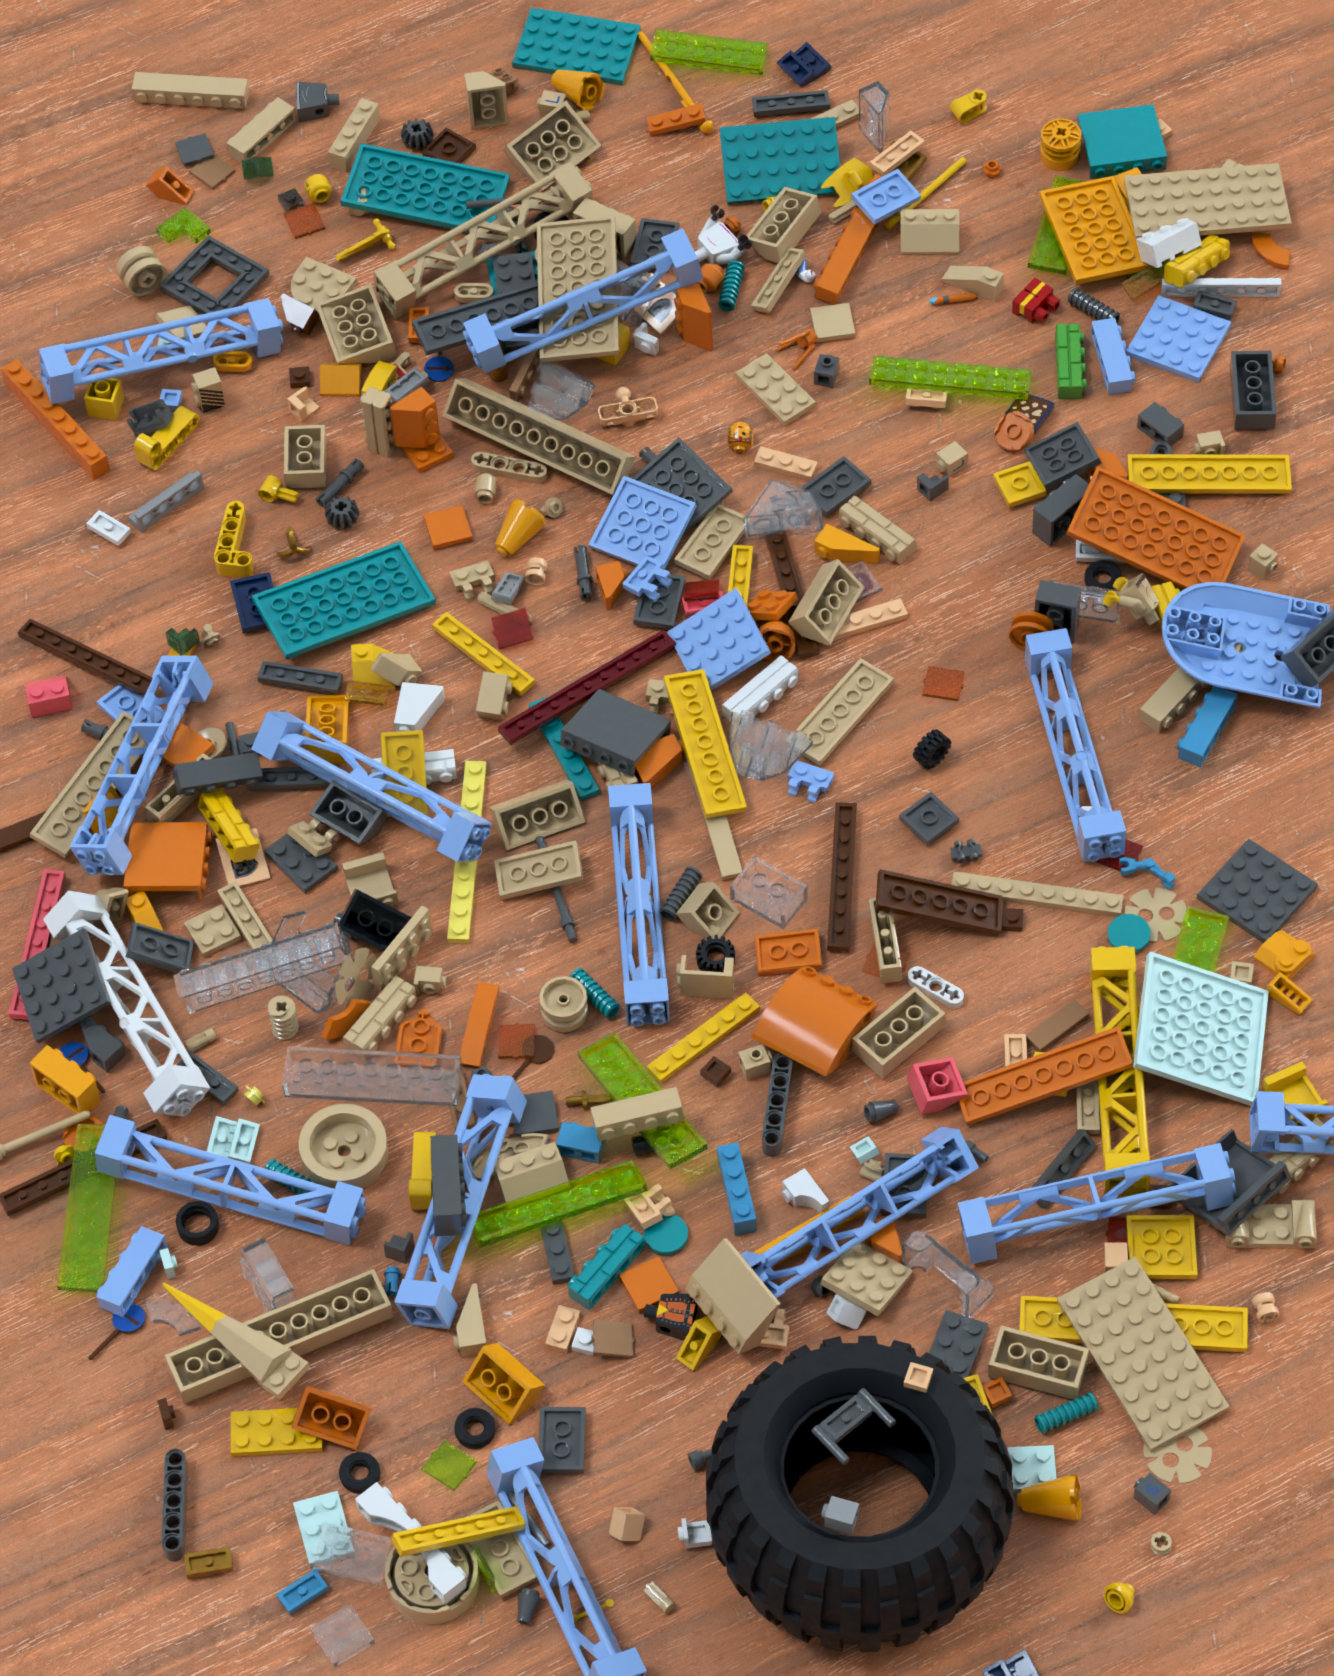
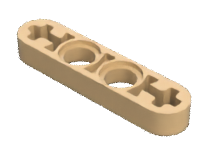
[471,452,547,483]

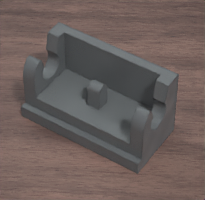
[127,399,174,437]

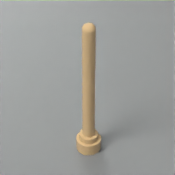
[0,1110,90,1161]

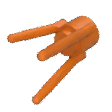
[777,328,818,370]

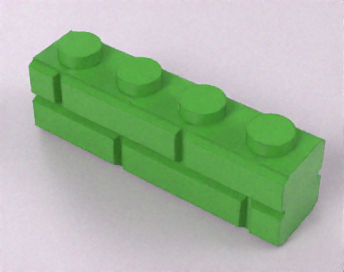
[1055,324,1086,399]

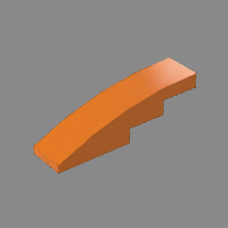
[458,982,500,1067]

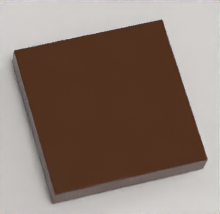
[422,128,476,164]

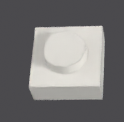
[571,1327,594,1356]

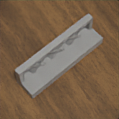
[128,471,204,533]

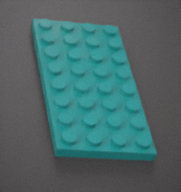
[340,143,510,234]
[252,541,436,660]

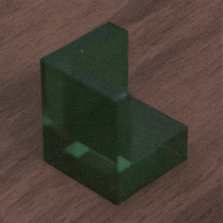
[242,157,274,180]
[165,628,200,656]

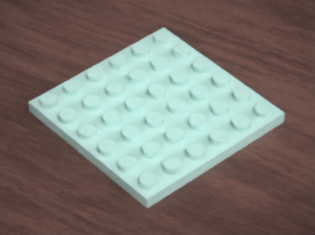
[1133,952,1269,1106]

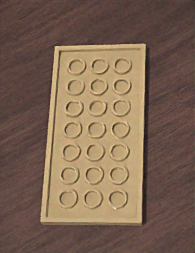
[1124,163,1292,241]
[537,216,620,362]
[1057,1257,1230,1452]

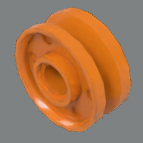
[1009,611,1055,650]

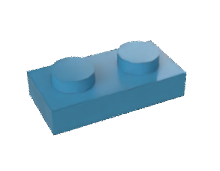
[276,1569,329,1615]

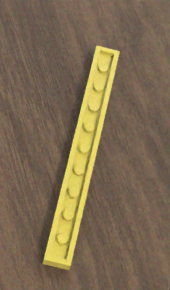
[447,761,487,944]

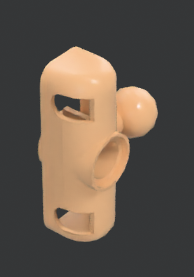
[598,387,658,427]

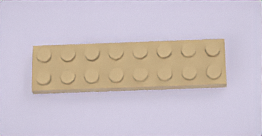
[30,711,148,858]

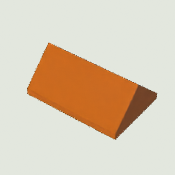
[291,1385,371,1450]

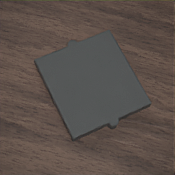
[175,133,214,166]

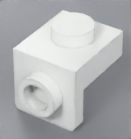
[633,322,659,356]
[677,1518,712,1549]

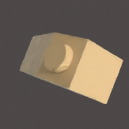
[942,266,1004,302]
[453,1283,487,1357]

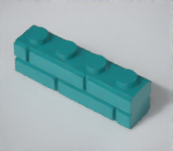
[568,1224,646,1310]

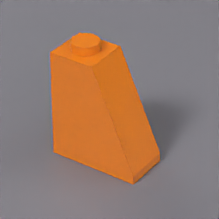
[635,734,684,790]

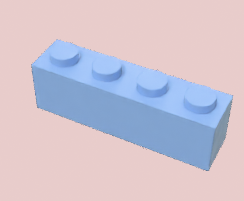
[1091,318,1135,395]
[97,1226,168,1317]

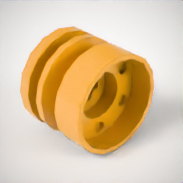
[1040,119,1081,171]

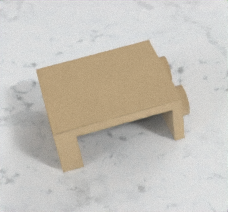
[342,852,398,907]
[676,955,735,999]

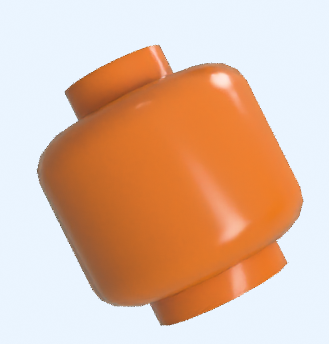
[695,263,724,293]

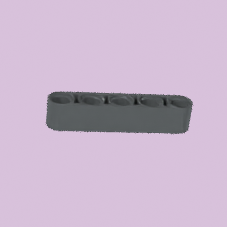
[762,1053,793,1157]
[161,1448,188,1561]

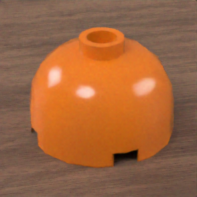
[759,621,796,662]

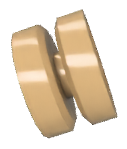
[116,246,167,296]
[539,976,588,1033]

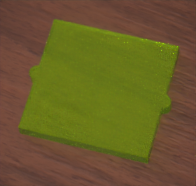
[422,1440,477,1491]
[473,1545,495,1592]

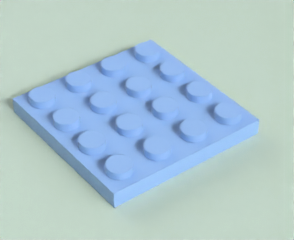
[1126,295,1231,383]
[588,476,697,570]
[667,588,771,691]

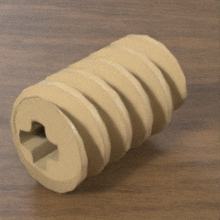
[268,995,299,1040]

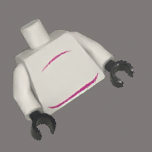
[695,205,752,265]

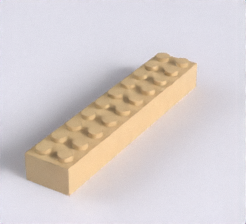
[442,378,636,495]
[165,1269,393,1404]

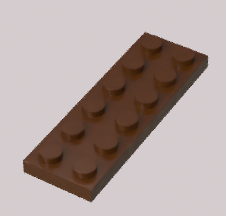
[875,869,1003,936]

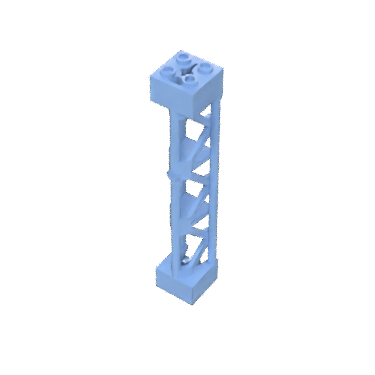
[39,298,283,404]
[1025,628,1126,862]
[70,656,214,875]
[1249,1091,1334,1155]
[740,1126,979,1298]

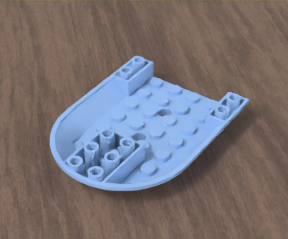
[1162,582,1330,708]

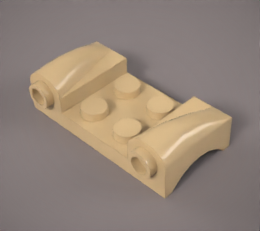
[1225,1200,1317,1248]

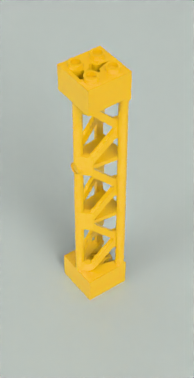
[1089,946,1151,1198]

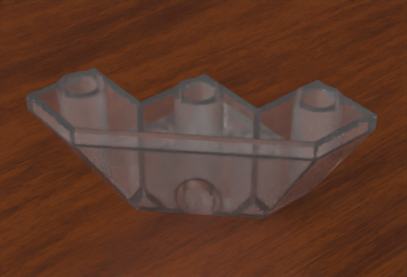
[527,361,595,420]
[744,480,823,539]
[729,710,813,781]

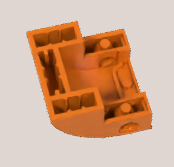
[751,966,878,1077]

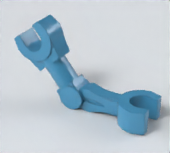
[1119,857,1176,890]

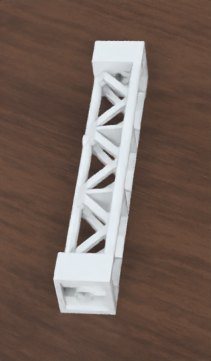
[43,890,210,1117]

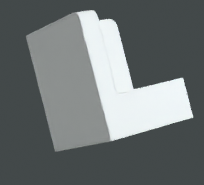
[826,1294,867,1329]

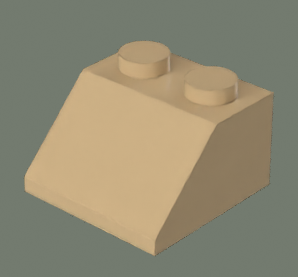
[676,882,740,939]

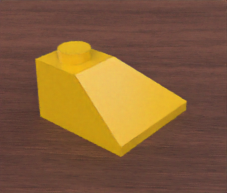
[351,643,396,693]

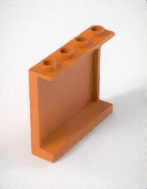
[124,822,212,900]

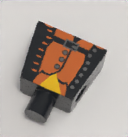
[644,1294,698,1341]

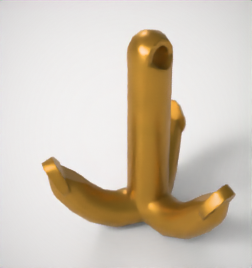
[276,526,311,558]

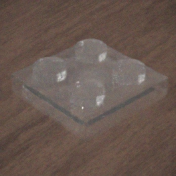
[310,1604,375,1667]

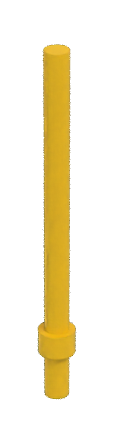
[885,157,967,229]

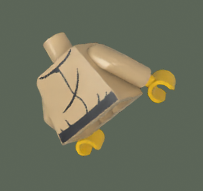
[1102,573,1159,625]

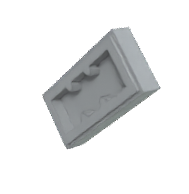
[385,367,428,403]
[491,572,525,605]

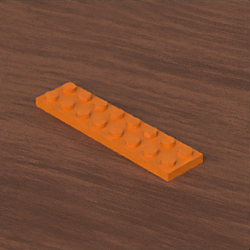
[959,1026,1133,1126]

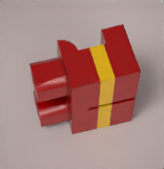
[1012,278,1060,323]

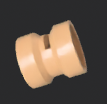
[525,557,548,586]
[1252,1292,1280,1323]

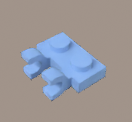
[622,556,673,602]
[787,760,834,803]

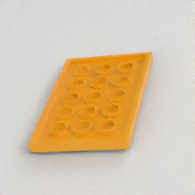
[1039,176,1151,285]

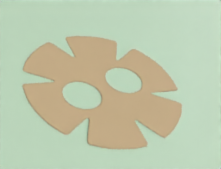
[1124,888,1188,942]
[336,948,376,1009]
[1143,1427,1212,1483]

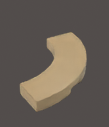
[472,1133,549,1185]

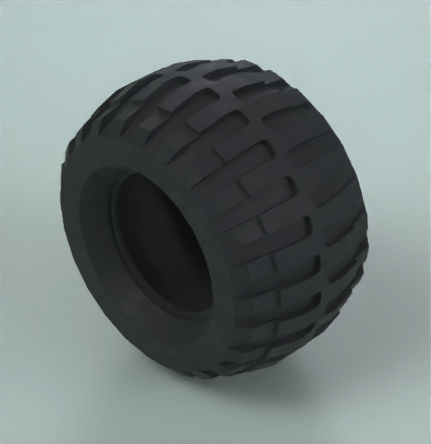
[706,1336,1014,1652]

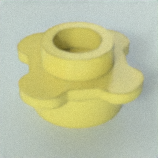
[244,1085,266,1106]

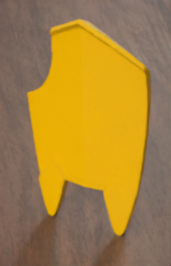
[821,158,873,208]

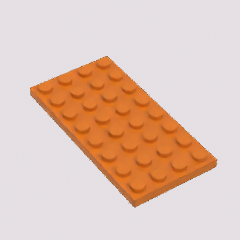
[1066,466,1246,590]

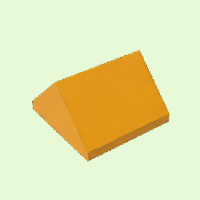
[320,363,363,397]

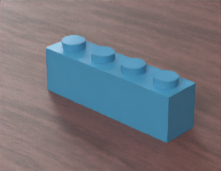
[1177,686,1238,768]
[717,1143,757,1236]

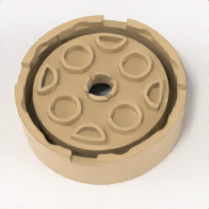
[298,1104,389,1189]
[385,1542,480,1625]

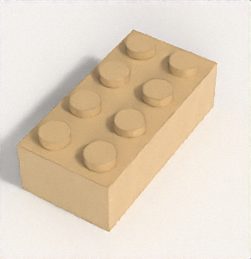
[852,987,946,1079]
[988,1326,1089,1399]

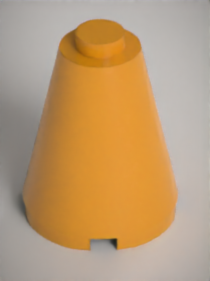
[551,69,604,111]
[494,499,546,557]
[1017,1474,1082,1521]

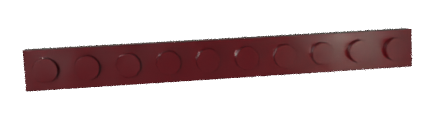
[498,630,676,745]

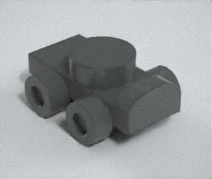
[950,839,982,863]

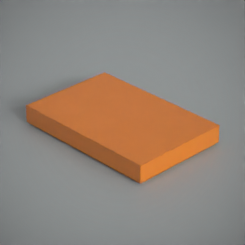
[162,722,216,767]
[754,929,823,976]

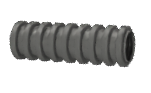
[1068,288,1120,323]
[660,866,702,921]

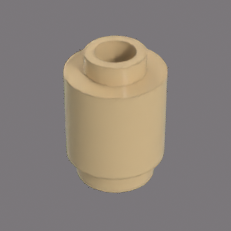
[475,473,496,504]

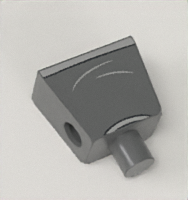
[296,82,340,122]

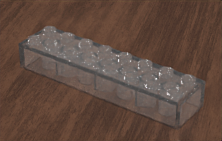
[173,922,354,1014]
[282,1046,463,1107]

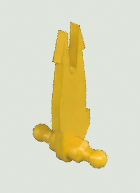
[335,218,395,261]

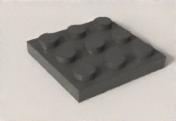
[1024,422,1101,490]

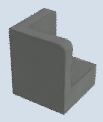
[917,473,949,501]
[384,1232,415,1264]

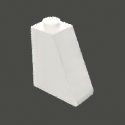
[394,682,445,732]

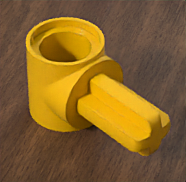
[258,475,299,503]

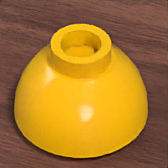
[1103,1582,1135,1614]

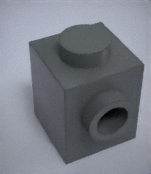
[814,354,839,388]

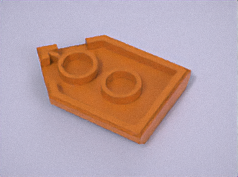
[393,1008,443,1069]

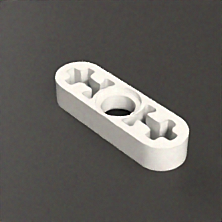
[908,966,964,1009]

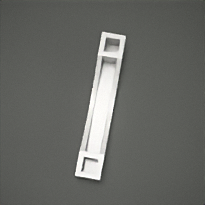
[355,1482,467,1605]

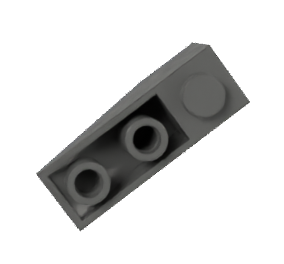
[78,1015,126,1072]

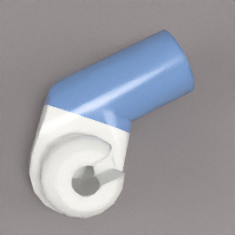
[796,259,815,283]

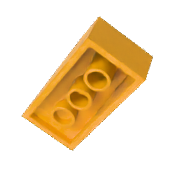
[304,695,349,764]

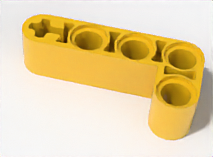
[134,406,200,470]
[214,501,254,578]
[409,1132,437,1210]

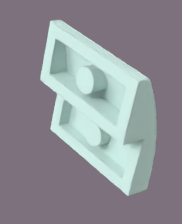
[206,1116,260,1164]

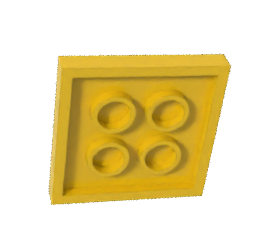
[1126,1215,1198,1279]

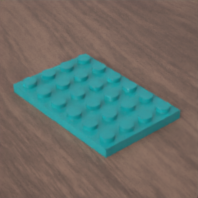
[512,7,641,86]
[719,117,840,204]

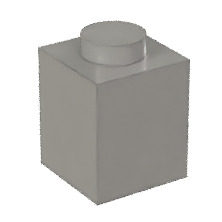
[821,1496,859,1535]

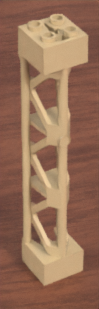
[374,161,593,320]

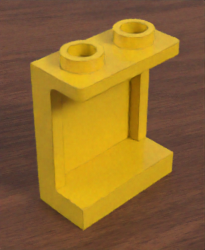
[1262,1061,1329,1126]

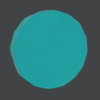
[1108,914,1150,954]
[644,1215,688,1256]

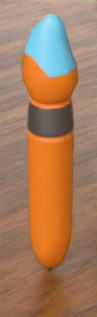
[929,293,977,305]

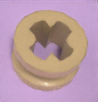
[1151,1532,1172,1556]

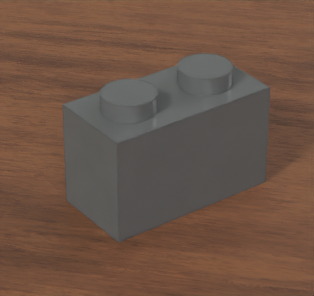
[1137,402,1184,446]

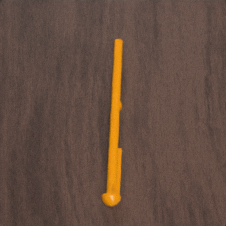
[638,31,714,134]

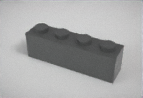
[172,752,263,796]

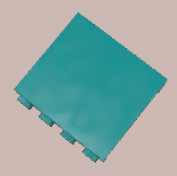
[1077,104,1167,179]

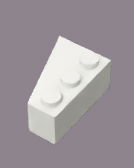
[1136,218,1202,268]

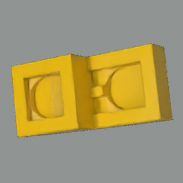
[361,361,397,394]

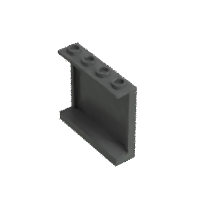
[560,689,671,777]
[1169,1129,1291,1236]

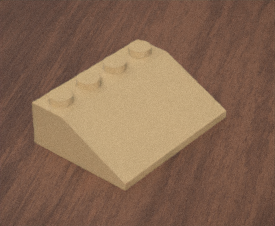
[503,100,602,191]
[316,284,398,365]
[685,1238,781,1354]

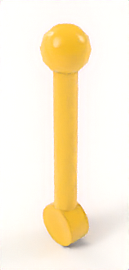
[573,1599,614,1623]

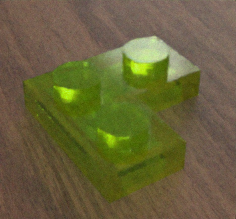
[156,207,211,244]

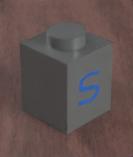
[1134,1473,1171,1515]

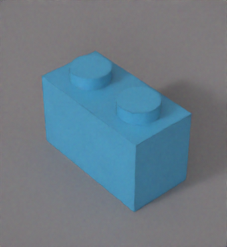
[556,1122,606,1164]

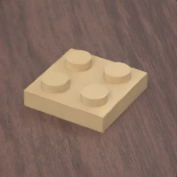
[184,904,242,958]

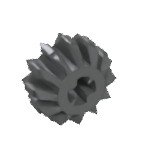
[401,118,434,151]
[324,495,359,530]

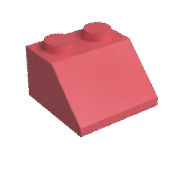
[25,674,73,718]
[906,1057,968,1115]

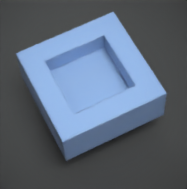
[160,389,183,411]

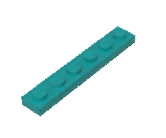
[529,696,600,802]

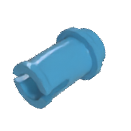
[384,1266,402,1297]

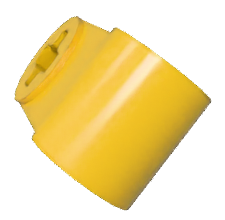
[949,90,987,123]

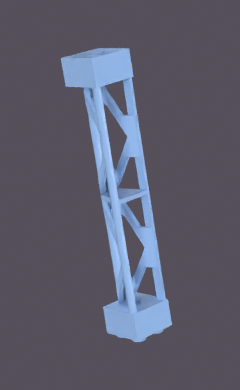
[463,228,703,374]
[251,711,492,862]
[608,783,670,1027]
[395,1074,527,1329]
[95,1115,367,1246]
[958,1143,1237,1264]
[486,1437,647,1676]

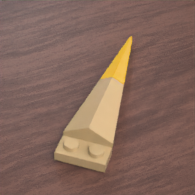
[162,1283,310,1399]

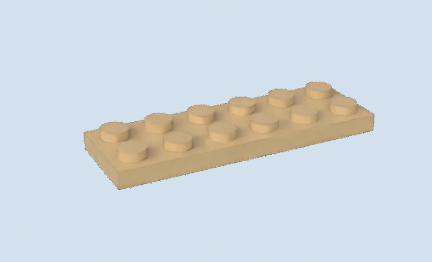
[786,658,894,766]

